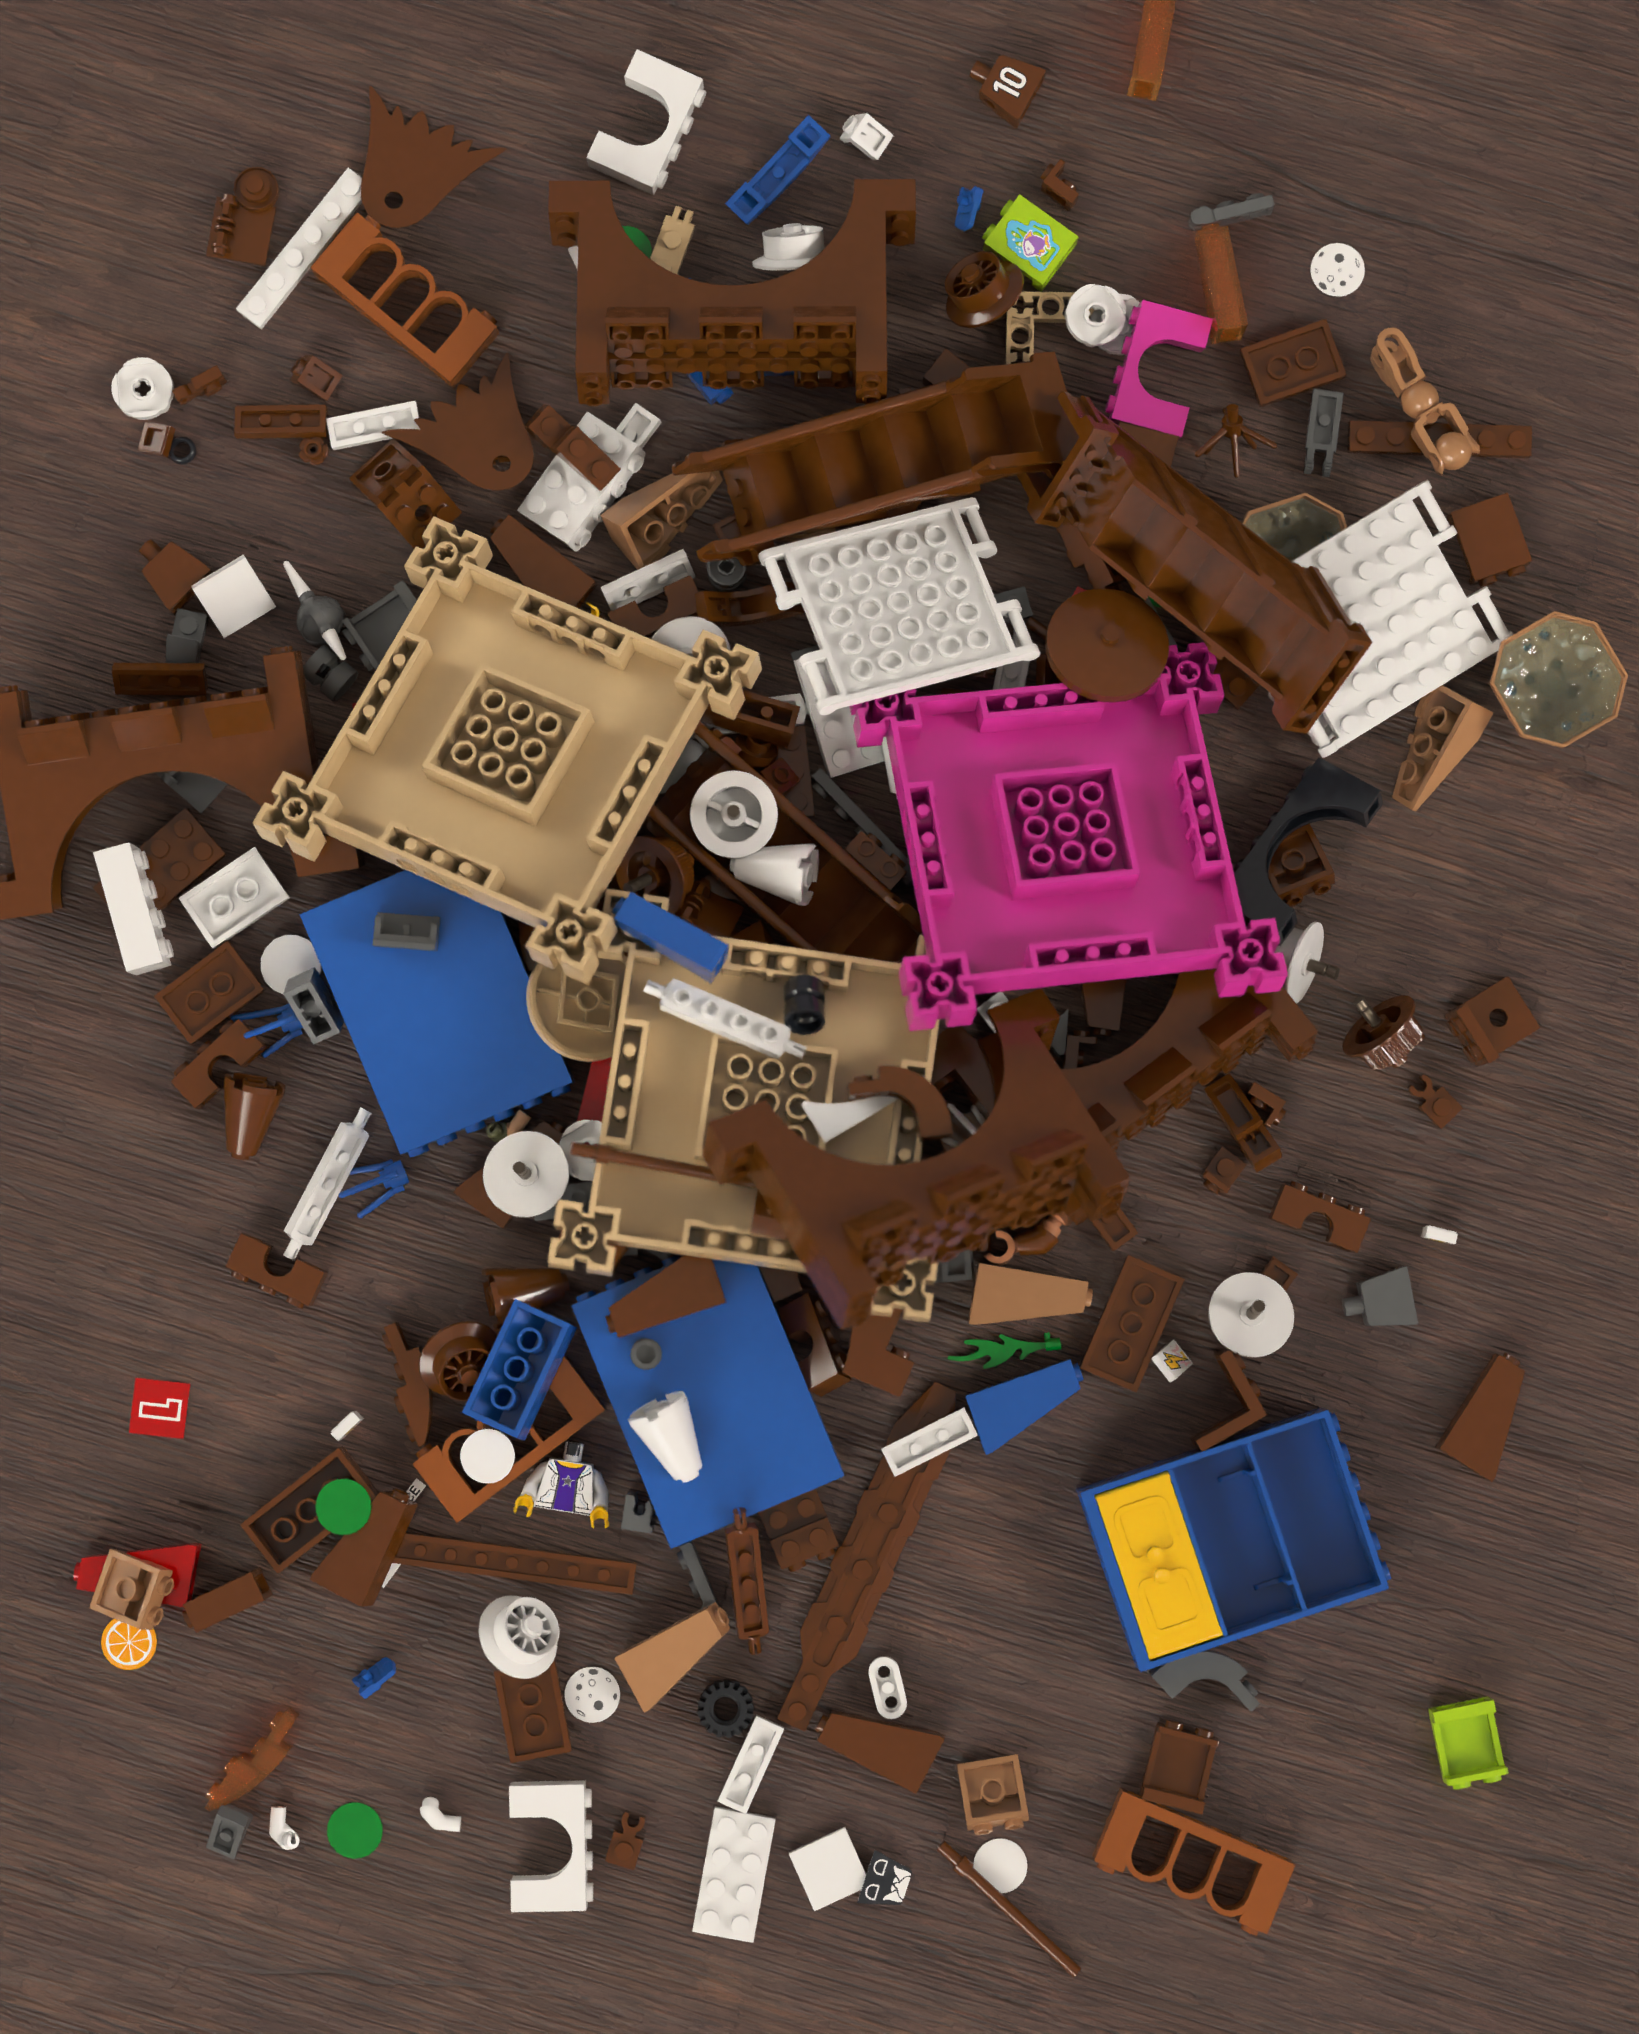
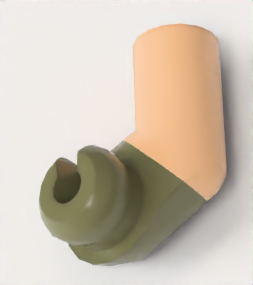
[486,1109,531,1142]

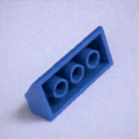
[462,1299,577,1441]

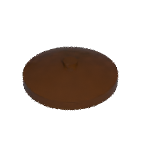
[1045,588,1169,702]

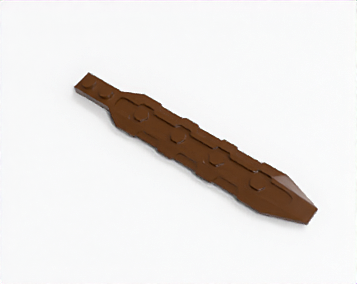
[777,1382,956,1732]

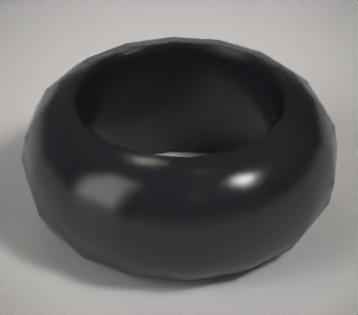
[169,437,196,465]

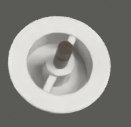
[690,771,778,858]

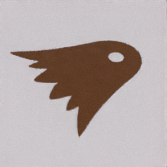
[361,85,507,228]
[381,353,534,490]

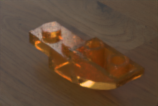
[205,1708,300,1811]

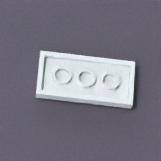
[794,659,885,778]
[692,1806,776,1943]

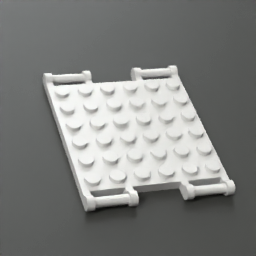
[1291,480,1514,758]
[758,497,1040,715]

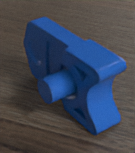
[954,186,983,232]
[352,1657,396,1699]

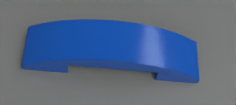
[725,115,831,225]

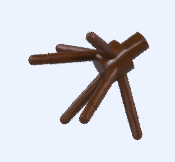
[1195,404,1277,478]

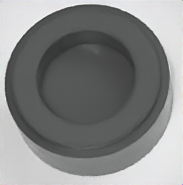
[630,1338,662,1370]

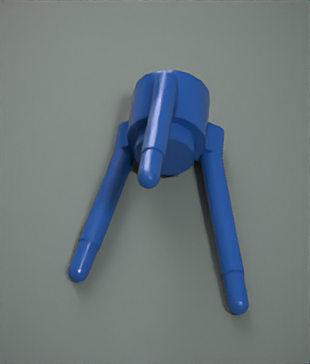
[230,1004,303,1058]
[338,1159,410,1219]

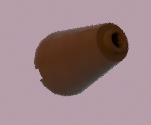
[224,1072,285,1160]
[482,1268,570,1330]

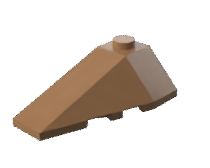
[600,471,723,570]
[1392,685,1494,812]

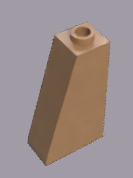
[968,1263,1093,1325]
[614,1602,730,1713]

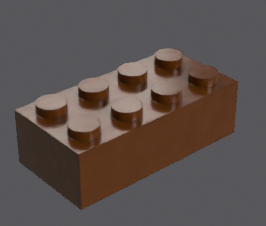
[240,1446,379,1574]

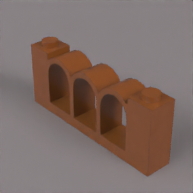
[310,212,500,389]
[413,1354,607,1523]
[1092,1787,1295,1936]

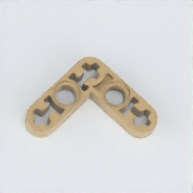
[1005,292,1094,364]

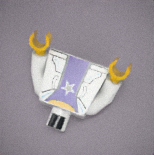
[514,1441,609,1528]

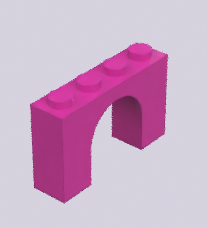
[1105,300,1213,440]

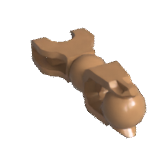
[1370,328,1480,476]

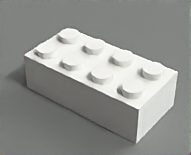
[93,842,174,975]

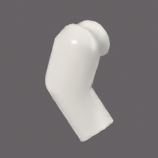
[420,1797,462,1832]
[269,1806,300,1850]

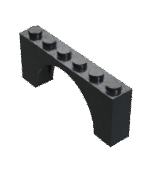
[1233,757,1383,946]

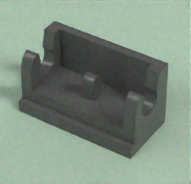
[373,912,440,951]
[621,1491,655,1534]

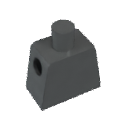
[1342,1266,1419,1326]

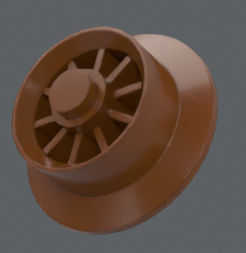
[945,251,1024,328]
[419,1321,498,1401]

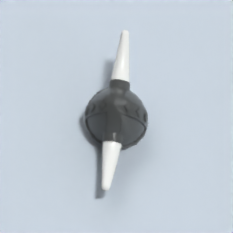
[283,561,347,660]

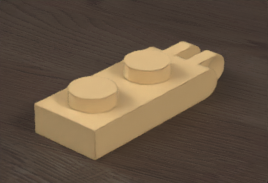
[650,206,695,275]

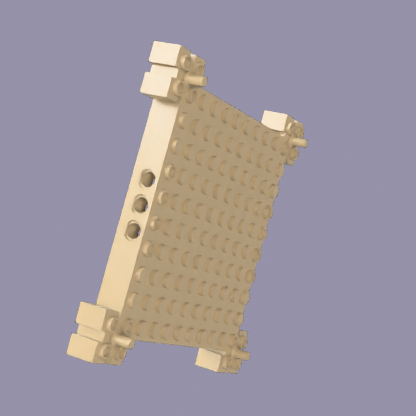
[253,516,762,985]
[548,889,975,1323]

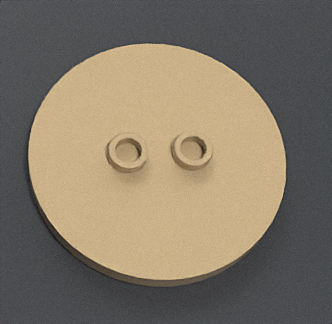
[526,950,628,1062]

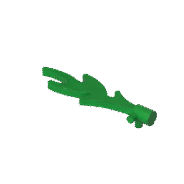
[948,1332,1061,1369]

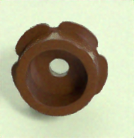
[299,437,329,465]

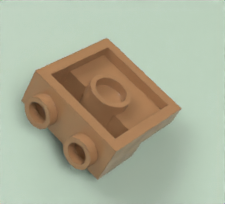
[89,1549,174,1630]
[957,1754,1029,1835]

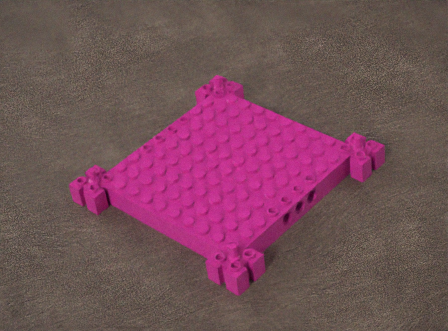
[849,642,1288,1031]

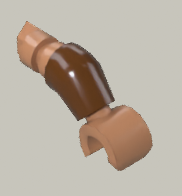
[984,1214,1066,1266]

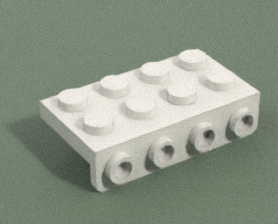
[517,411,646,552]

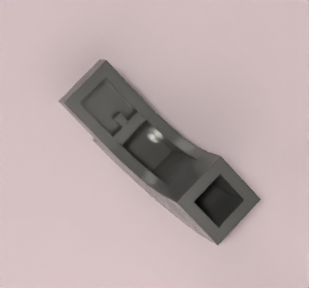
[1149,1649,1260,1712]

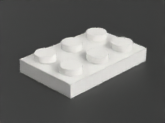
[179,847,290,949]

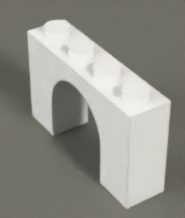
[586,49,706,196]
[509,1780,593,1912]

